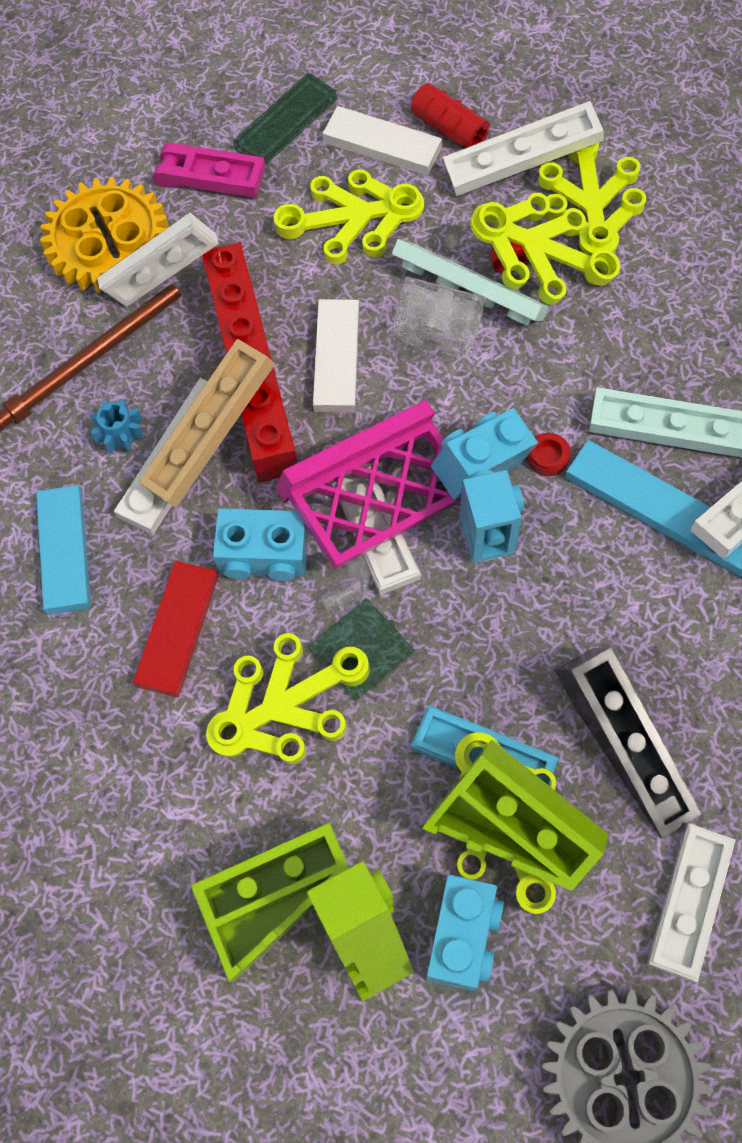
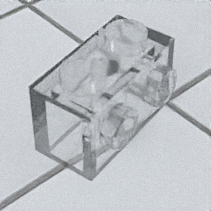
[393,276,487,357]

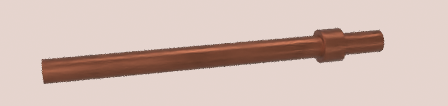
[0,284,181,432]

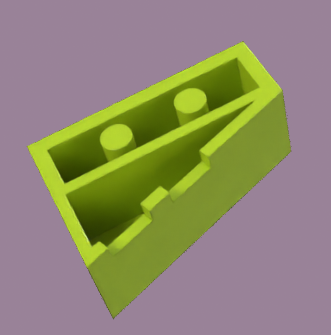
[422,740,608,891]
[191,823,349,982]
[307,861,414,1002]

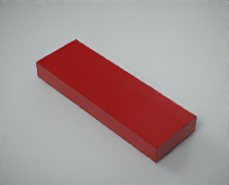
[133,561,219,698]

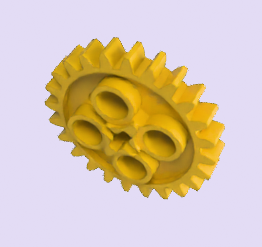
[40,177,169,293]

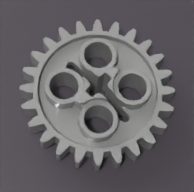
[540,990,713,1143]

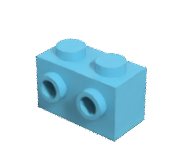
[431,408,538,501]
[460,470,524,563]
[213,508,309,581]
[426,874,504,993]

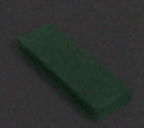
[233,72,337,166]

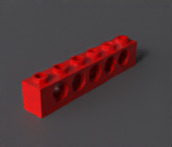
[202,242,298,483]

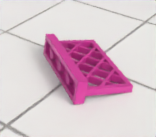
[275,400,461,570]

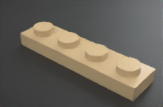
[139,339,275,508]

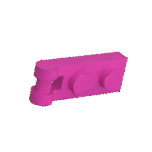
[153,143,266,198]

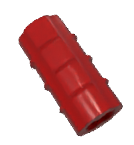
[411,83,490,149]

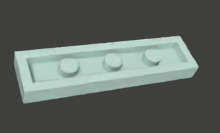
[392,239,550,325]
[589,387,742,458]

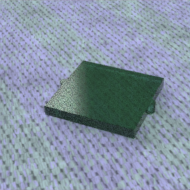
[307,598,415,702]

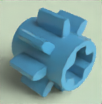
[90,399,144,454]

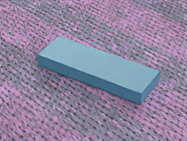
[36,485,91,615]
[411,705,559,785]

